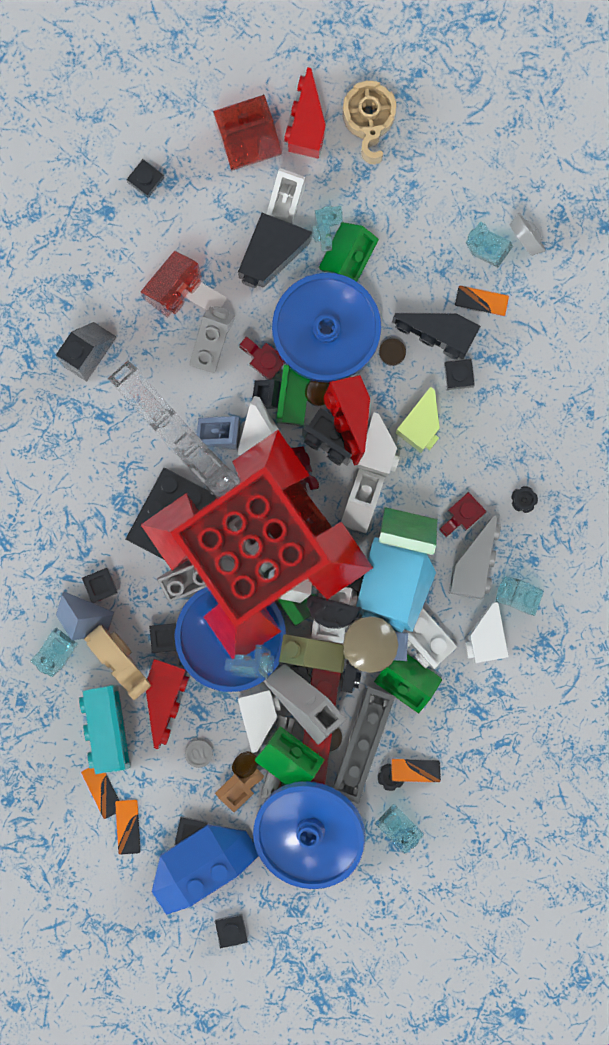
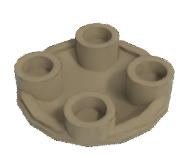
[343,616,398,673]

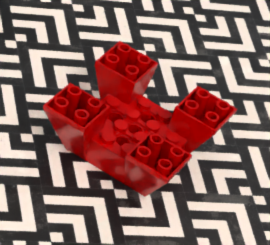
[141,430,373,663]

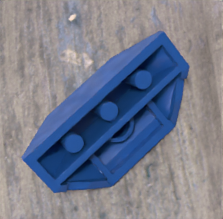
[152,824,259,915]

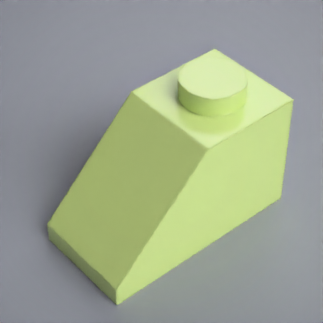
[395,387,440,453]

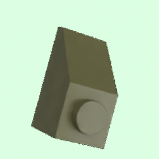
[279,634,345,673]

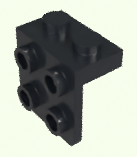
[302,408,352,466]

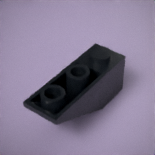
[392,313,481,360]

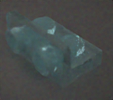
[225,644,274,679]

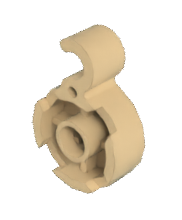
[342,80,396,165]
[84,624,152,701]

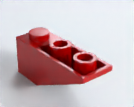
[284,67,326,159]
[324,375,370,466]
[146,659,190,749]

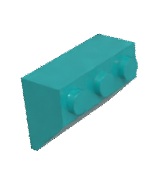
[79,685,131,774]

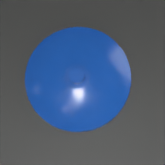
[272,273,381,382]
[175,587,286,692]
[253,782,366,889]

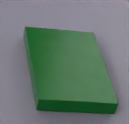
[379,507,438,555]

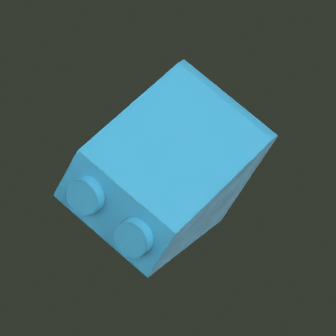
[356,537,436,632]

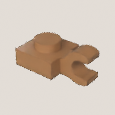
[215,769,264,812]

